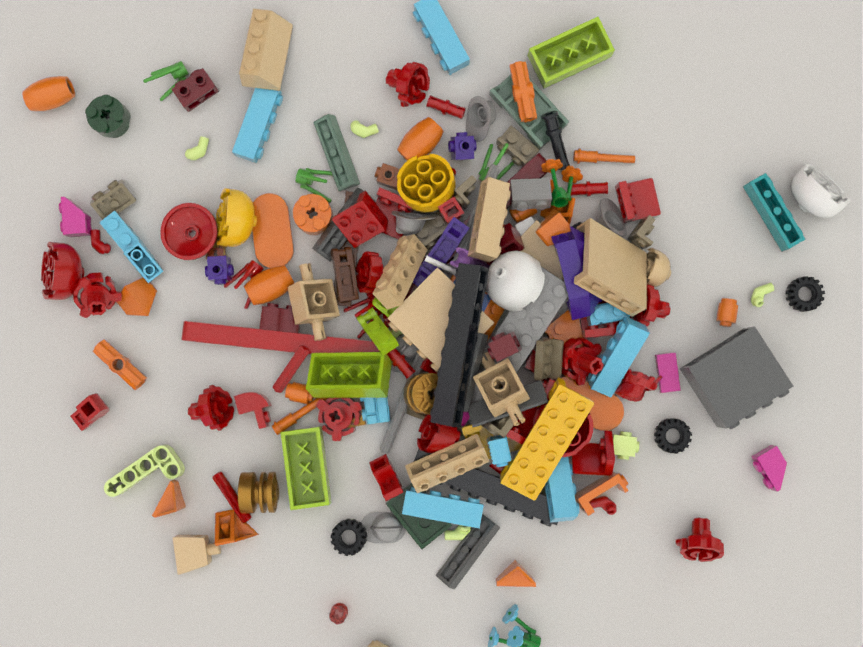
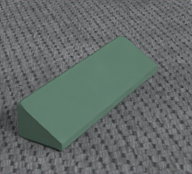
[313,114,360,191]

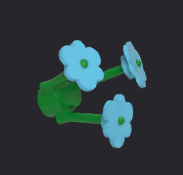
[488,604,541,647]

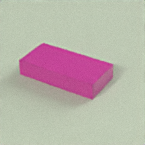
[655,353,681,393]

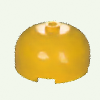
[397,153,456,213]
[216,188,257,247]

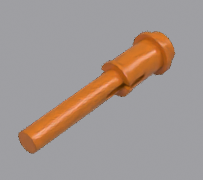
[573,148,635,164]
[272,398,328,435]

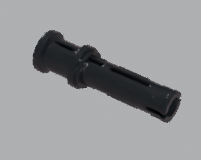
[541,111,570,170]

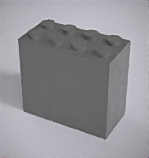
[680,326,794,429]

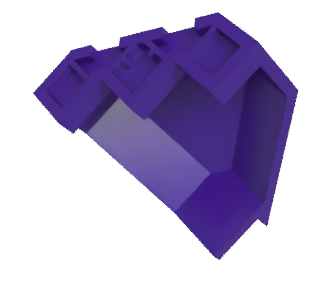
[551,226,602,320]

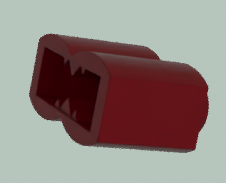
[260,303,300,333]

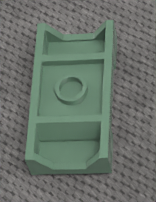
[489,74,569,149]

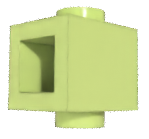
[612,431,639,460]

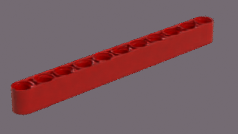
[181,321,379,354]

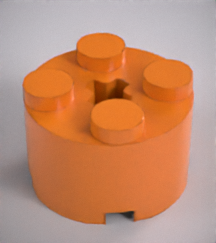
[293,194,333,235]

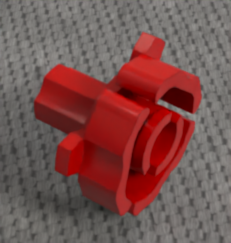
[386,62,430,107]
[356,251,384,298]
[73,272,122,318]
[630,284,671,326]
[561,337,603,385]
[188,385,234,431]
[316,398,362,441]
[676,517,724,562]

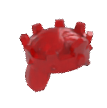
[615,369,663,402]

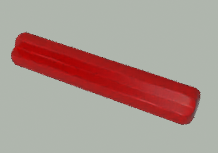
[273,345,310,393]
[212,472,252,523]

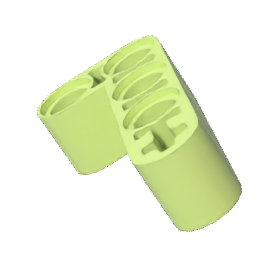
[104,445,185,497]

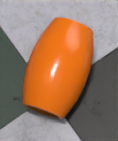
[22,76,75,111]
[397,117,444,161]
[243,265,294,305]

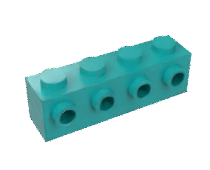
[743,173,806,252]

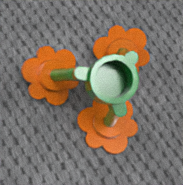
[541,159,583,208]

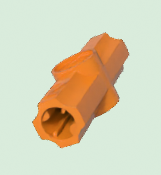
[509,61,537,123]
[92,339,147,390]

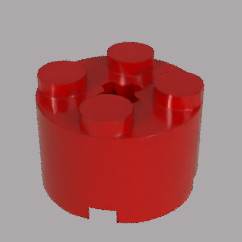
[417,414,460,454]

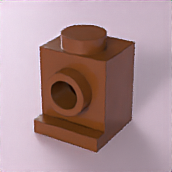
[374,163,400,191]

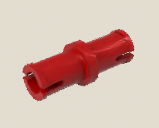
[426,95,466,120]
[571,181,608,197]
[387,348,416,379]

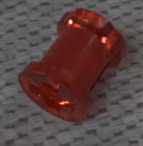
[329,603,348,624]

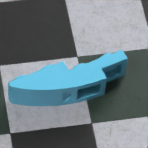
[99,211,163,283]

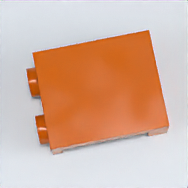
[575,472,629,516]

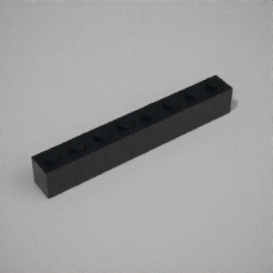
[430,263,489,427]
[414,449,558,527]

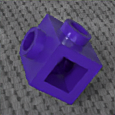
[448,132,477,160]
[205,256,234,285]

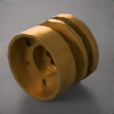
[403,373,438,415]
[238,472,279,513]

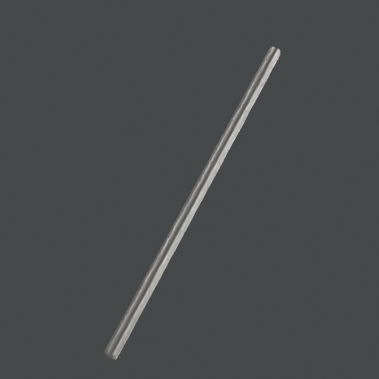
[380,164,500,453]

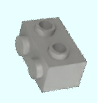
[510,178,552,211]

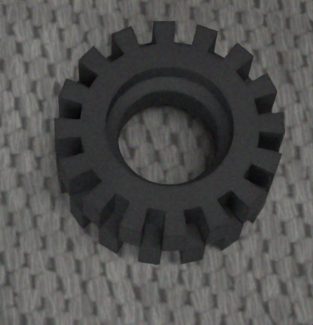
[785,276,825,312]
[654,418,692,454]
[331,519,367,556]

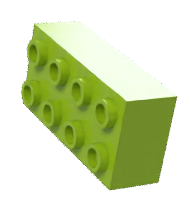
[527,17,615,89]
[306,352,392,398]
[280,426,332,510]

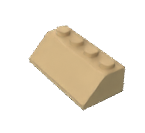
[239,8,293,91]

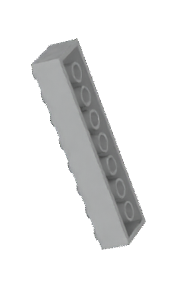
[470,267,568,404]

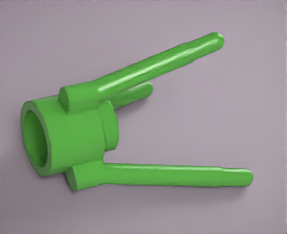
[143,61,189,101]
[478,143,514,182]
[295,168,333,203]

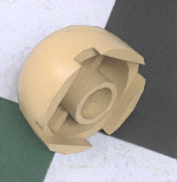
[647,248,671,287]

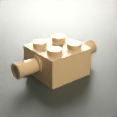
[288,263,340,341]
[473,352,530,426]

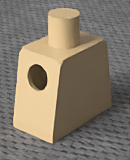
[173,535,221,575]

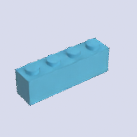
[412,0,470,75]
[232,88,283,163]
[588,316,650,397]
[545,457,580,523]
[402,487,484,529]

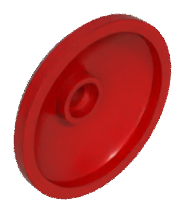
[160,203,218,260]

